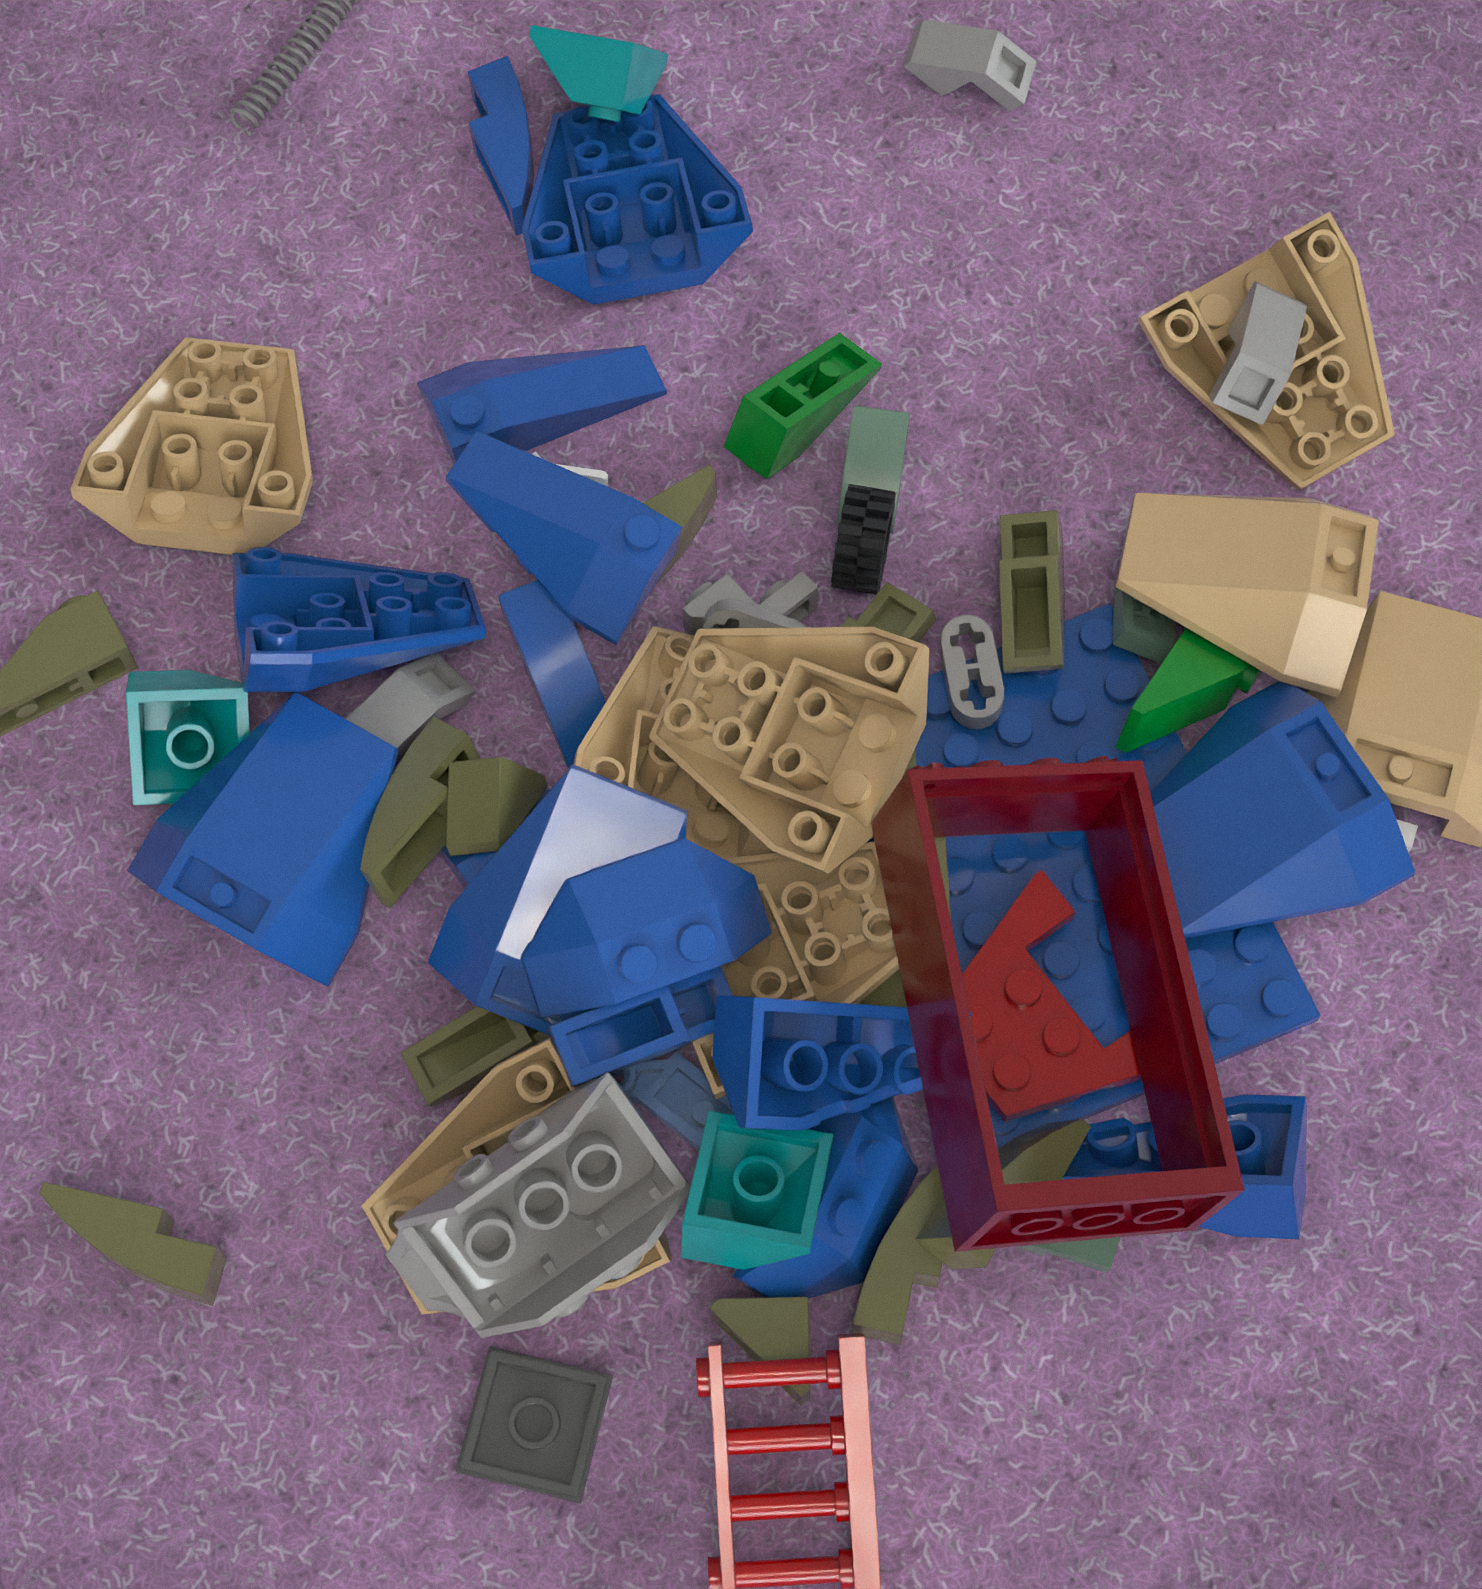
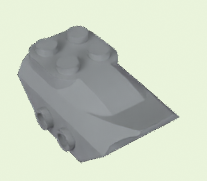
[385,1072,690,1338]

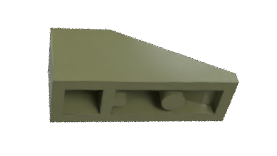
[0,590,139,737]

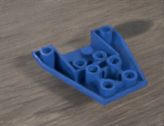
[522,94,753,305]
[232,547,486,692]
[1150,681,1415,938]
[127,692,398,987]
[428,764,688,1035]

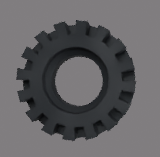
[831,484,896,595]

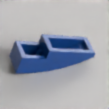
[468,56,534,236]
[498,580,606,769]
[548,966,733,1088]

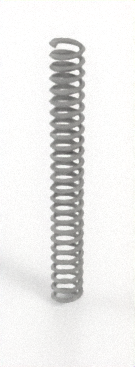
[229,0,359,136]

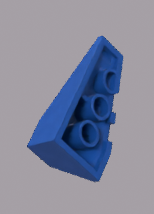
[417,345,667,465]
[446,431,682,645]
[712,995,972,1131]
[1062,1094,1307,1239]

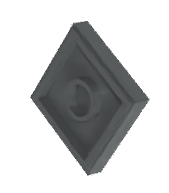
[456,1346,613,1504]

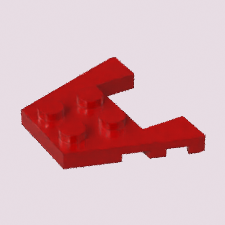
[962,870,1141,1122]

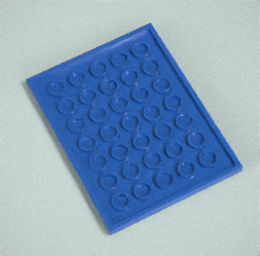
[868,603,1321,1149]

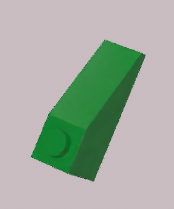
[723,332,883,479]
[1115,628,1261,753]

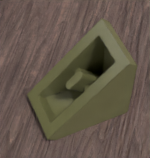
[446,756,548,856]
[709,1297,810,1406]

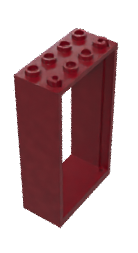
[871,756,1245,1252]

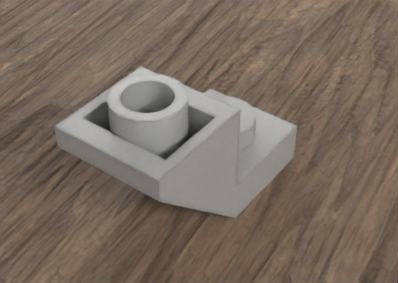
[903,20,1037,111]
[1208,281,1307,425]
[683,571,818,636]
[346,652,476,763]

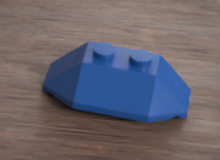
[520,838,772,1018]
[733,1097,918,1299]

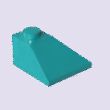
[529,25,668,122]
[126,670,250,805]
[681,1110,834,1270]

